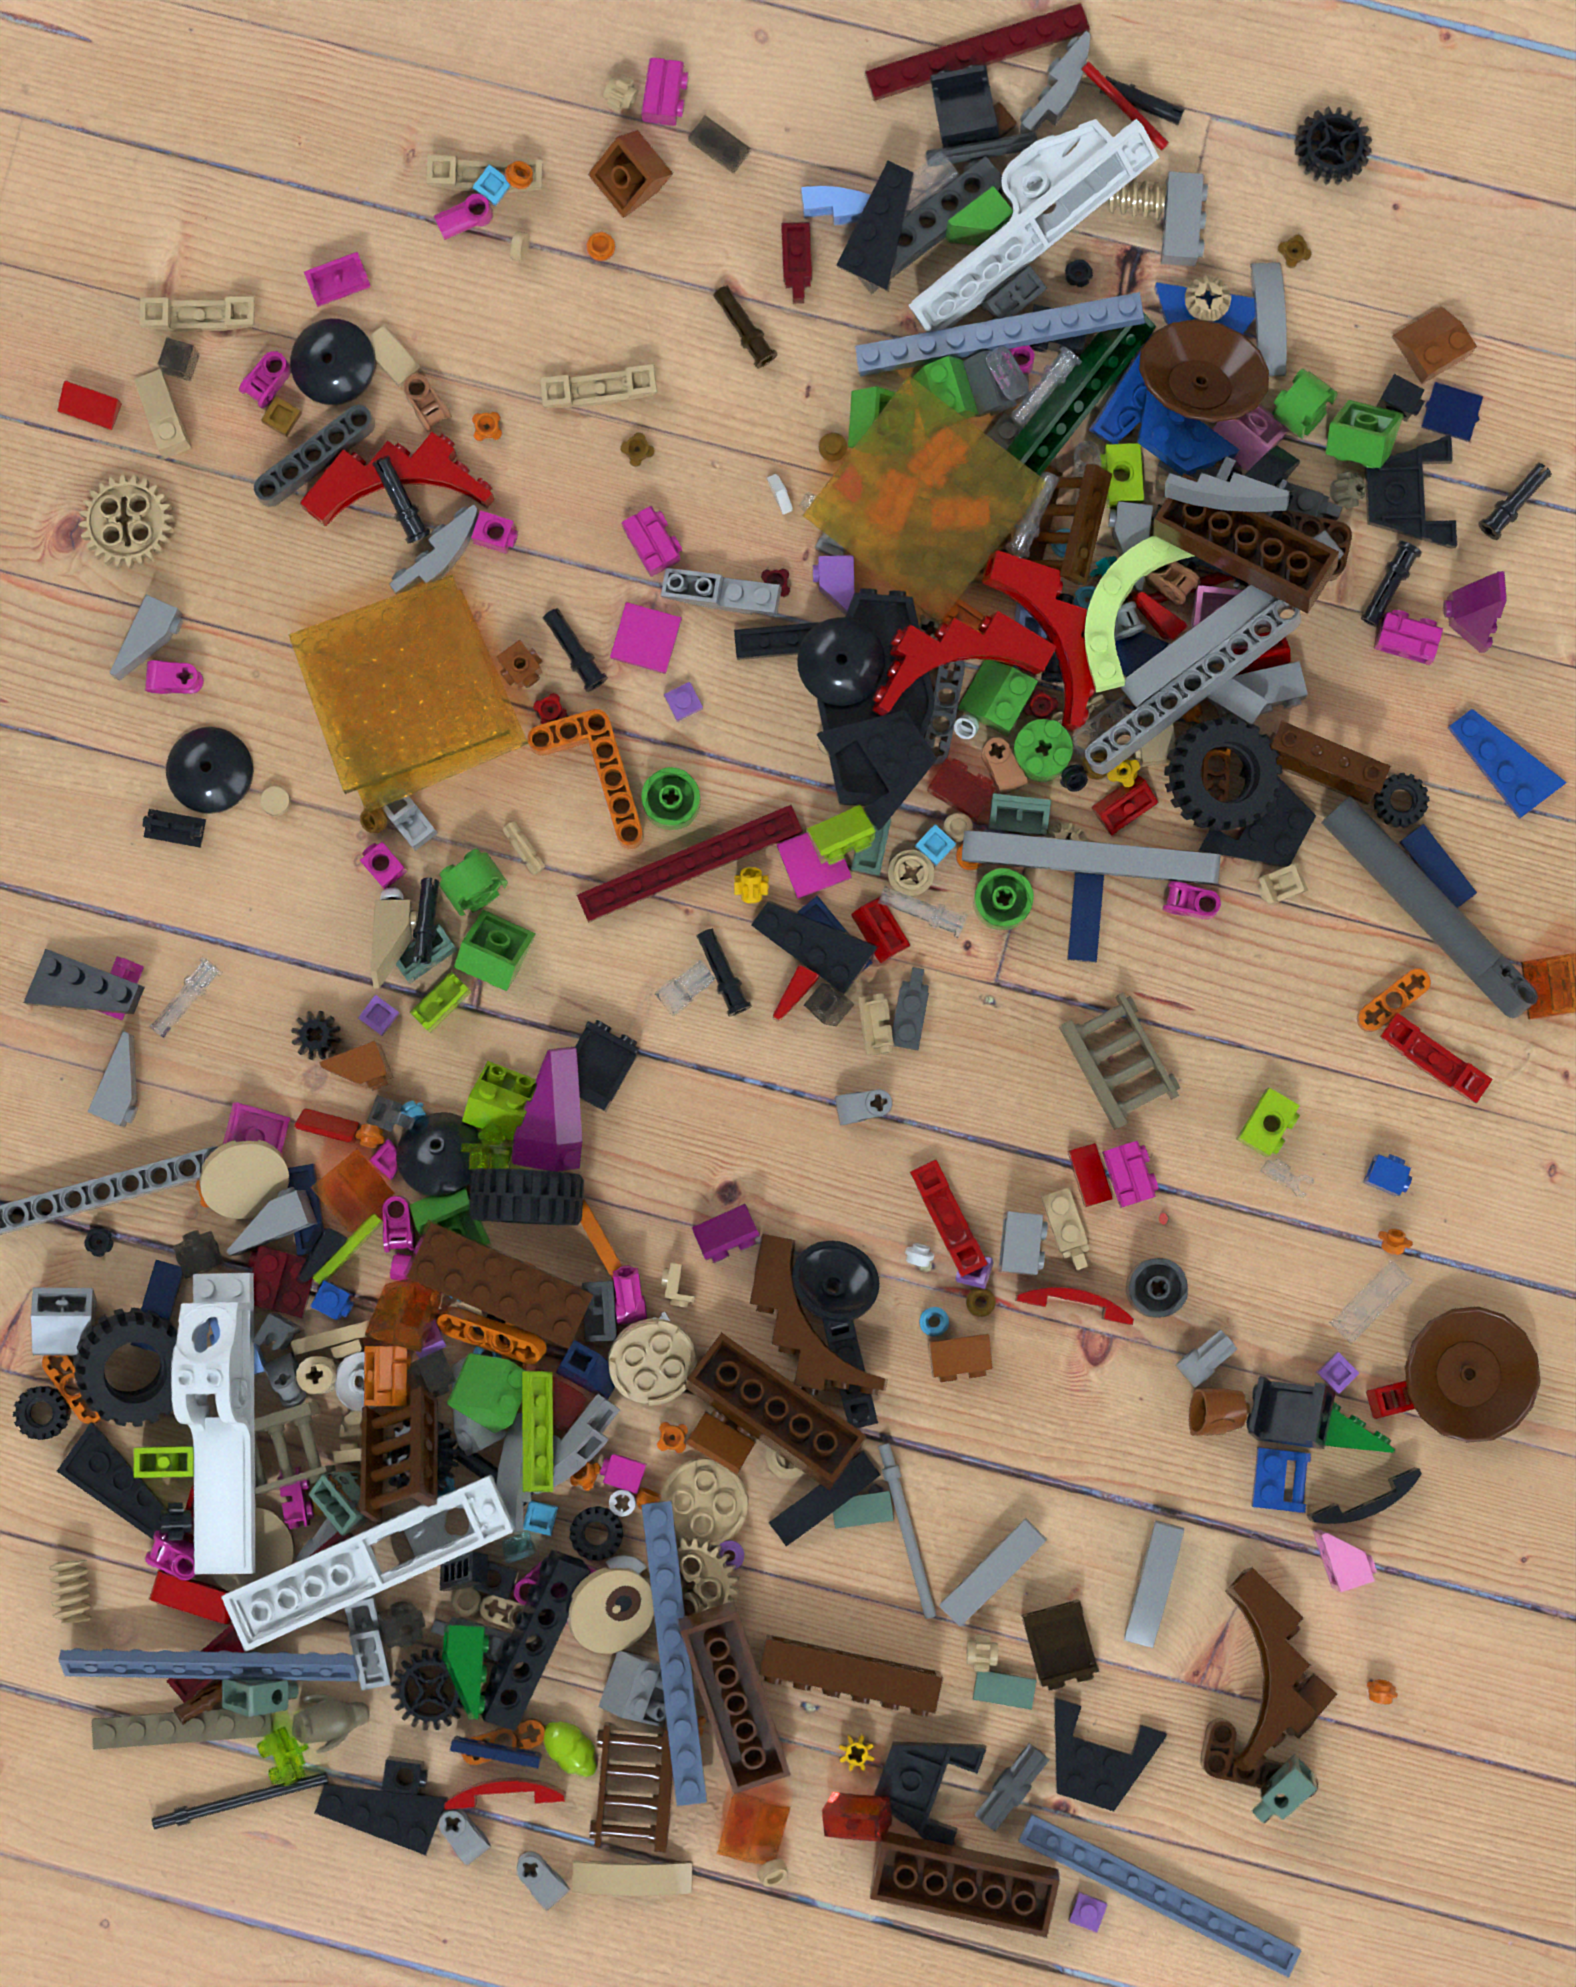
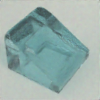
[502,1532,536,1564]

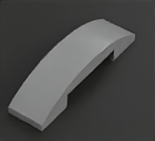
[1251,263,1287,377]

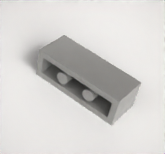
[1161,171,1208,266]
[1217,661,1308,719]

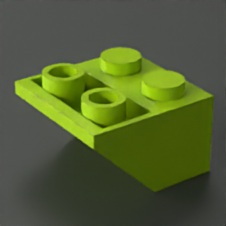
[807,805,876,865]
[462,1061,537,1141]

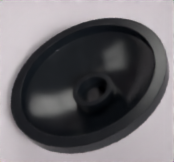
[290,318,376,405]
[797,617,885,706]
[166,727,254,814]
[396,1112,484,1196]
[792,1241,880,1322]

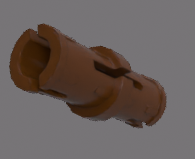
[173,1679,222,1725]

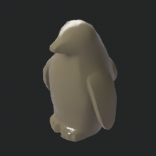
[292,1694,370,1753]

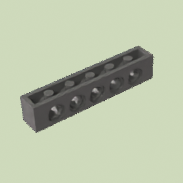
[859,156,1004,294]

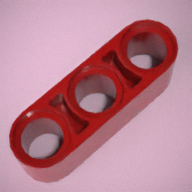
[149,1570,232,1625]

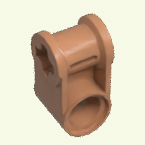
[404,374,452,432]
[1145,561,1201,605]
[981,738,1027,795]

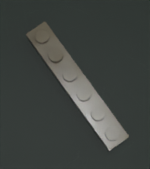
[91,1708,273,1750]

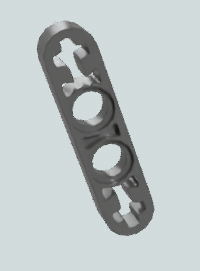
[925,661,965,766]

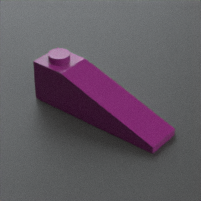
[511,1046,583,1172]

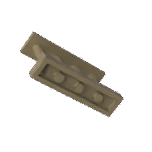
[1059,992,1180,1130]
[254,1402,336,1496]

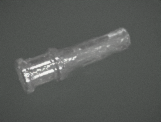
[1009,346,1082,427]
[1005,472,1059,559]
[878,886,968,938]
[150,956,223,1038]

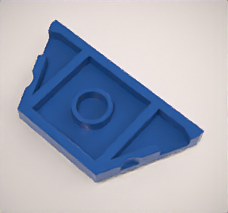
[1155,282,1255,334]
[1137,390,1239,476]

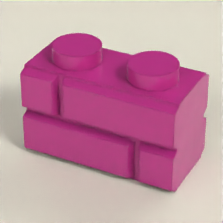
[641,57,689,126]
[621,506,682,577]
[1374,610,1443,665]
[1102,1140,1159,1208]

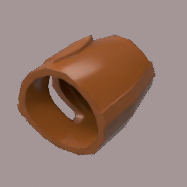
[1189,1387,1250,1436]

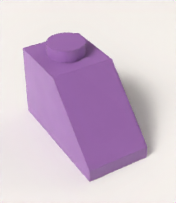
[813,555,854,615]

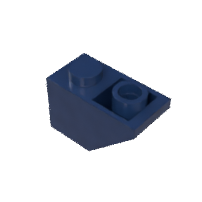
[555,1340,615,1400]

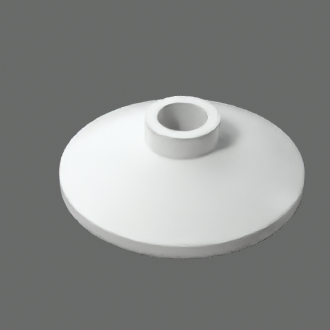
[335,1352,376,1411]

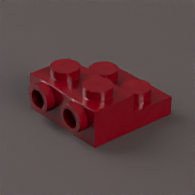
[248,1246,314,1318]

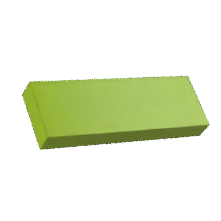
[313,1214,383,1285]

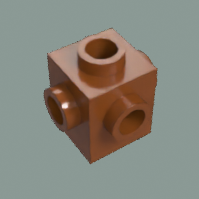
[496,640,543,689]

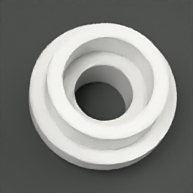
[905,1243,934,1267]

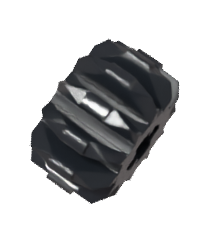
[291,1011,341,1060]

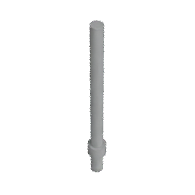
[878,1443,937,1619]

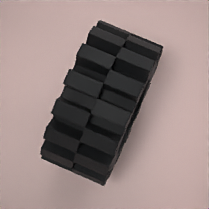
[1373,773,1430,828]
[13,1386,71,1440]
[569,1506,624,1561]

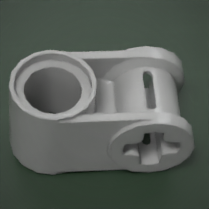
[1114,601,1146,642]
[835,1090,892,1125]
[264,1352,307,1409]
[439,1809,491,1865]
[517,1851,570,1910]

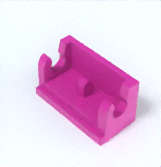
[304,252,371,307]

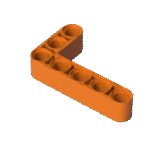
[527,709,644,849]

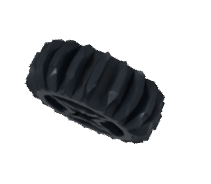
[1294,106,1372,185]
[383,1420,460,1494]
[391,1649,464,1730]

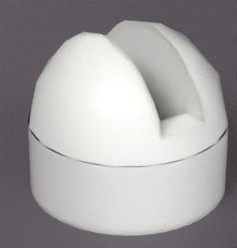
[954,714,979,739]
[380,887,404,900]

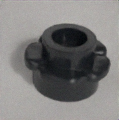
[1065,259,1093,288]
[1060,764,1088,792]
[84,1228,114,1257]

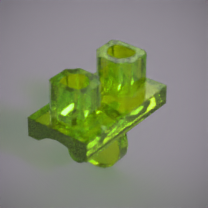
[461,1123,513,1169]
[256,1726,310,1786]

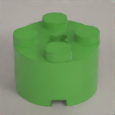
[1272,368,1338,439]
[1012,719,1073,782]
[641,767,701,830]
[439,848,508,916]
[973,868,1034,930]

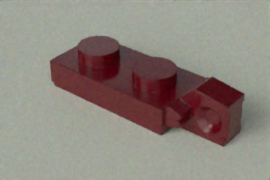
[781,222,812,304]

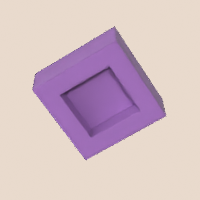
[664,682,703,722]
[358,995,400,1036]
[955,1256,994,1289]
[408,1319,447,1359]
[1316,1352,1360,1394]
[1068,1892,1108,1933]

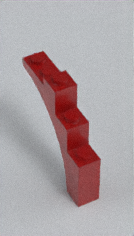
[300,432,495,527]
[982,550,1095,731]
[872,611,1057,716]

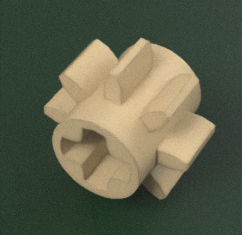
[603,74,638,113]
[967,1635,998,1672]

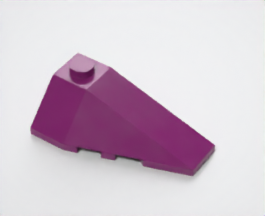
[1443,571,1507,653]

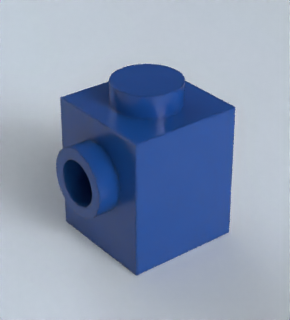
[1363,1154,1412,1196]
[310,1280,354,1320]

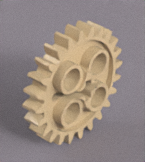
[79,475,175,569]
[644,1536,740,1616]

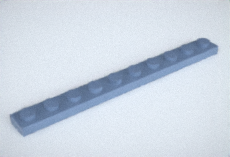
[855,292,1145,377]
[642,1501,707,1806]
[58,1648,360,1681]
[1018,1813,1302,1978]

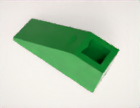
[1325,1402,1395,1453]
[442,1625,489,1720]

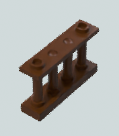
[1019,464,1112,585]
[1268,721,1391,805]
[359,1387,438,1524]
[589,1722,673,1853]

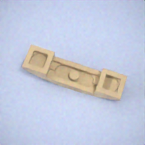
[426,155,542,193]
[139,296,255,332]
[540,364,657,408]
[572,1861,692,1896]

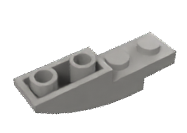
[1019,31,1090,134]
[389,504,479,598]
[661,568,782,616]
[533,1394,620,1495]

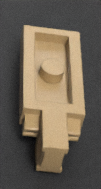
[1041,1187,1089,1271]

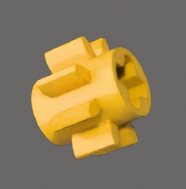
[734,867,769,903]
[838,1734,874,1771]

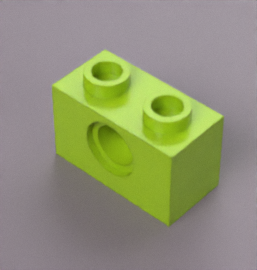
[1099,443,1144,508]
[1236,1087,1300,1157]
[134,1446,194,1478]

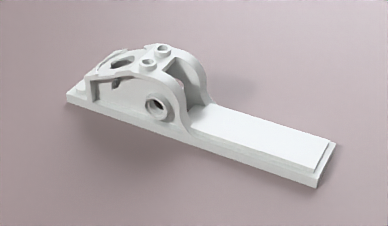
[908,119,1159,332]
[172,1273,256,1574]
[221,1475,516,1652]

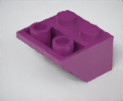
[692,1204,760,1263]

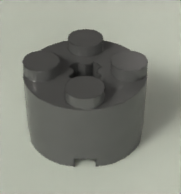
[1126,1258,1188,1318]

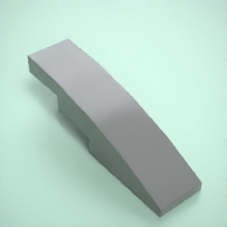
[1165,473,1290,512]
[1166,644,1268,725]
[341,738,438,851]
[496,1413,531,1532]
[939,1518,1047,1627]
[1124,1520,1184,1648]
[344,1594,391,1691]

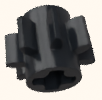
[159,1503,192,1540]

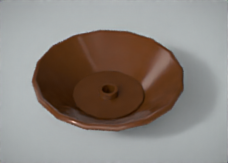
[1139,319,1269,423]
[1405,1306,1541,1443]

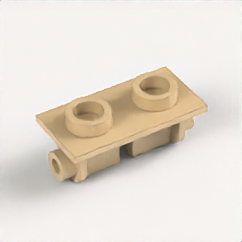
[858,994,895,1055]

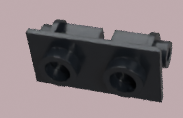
[142,809,206,848]

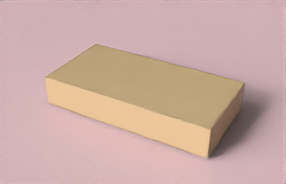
[368,325,422,388]

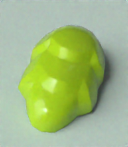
[544,1722,597,1777]

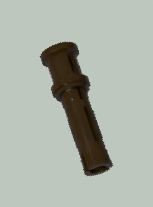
[713,285,778,369]

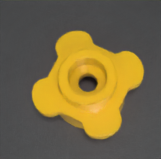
[1107,759,1140,787]

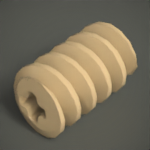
[1106,179,1167,220]
[296,1356,339,1394]
[49,1560,92,1623]

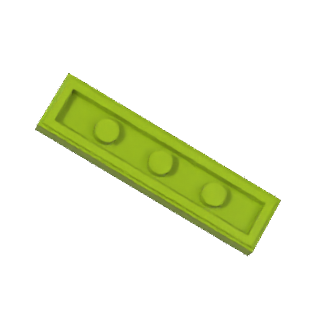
[522,1371,553,1492]

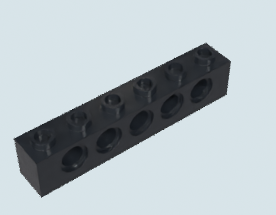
[480,1549,591,1731]

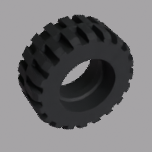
[1164,717,1283,831]
[469,1168,584,1226]
[73,1307,178,1427]

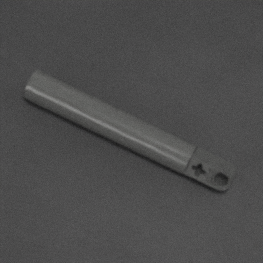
[1321,796,1538,1018]

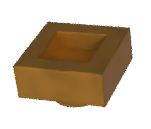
[261,396,302,437]

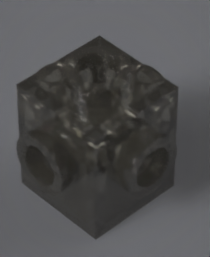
[173,1230,224,1279]
[377,1601,426,1648]

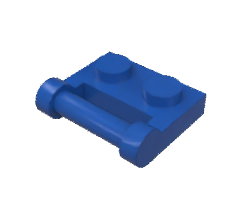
[1252,1447,1311,1513]

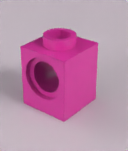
[471,510,518,554]
[360,842,408,889]
[600,1453,647,1493]

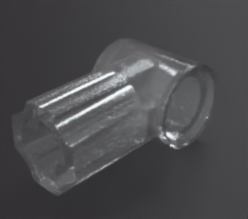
[655,960,716,1016]

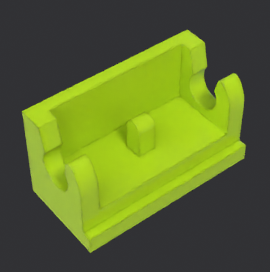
[410,971,472,1033]

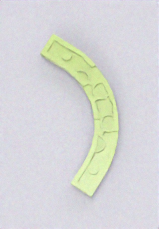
[1085,535,1194,693]

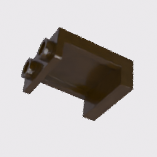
[1021,1599,1099,1690]

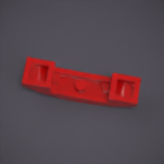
[1380,1013,1493,1104]
[910,1159,988,1278]
[1015,1287,1134,1325]
[444,1777,566,1810]

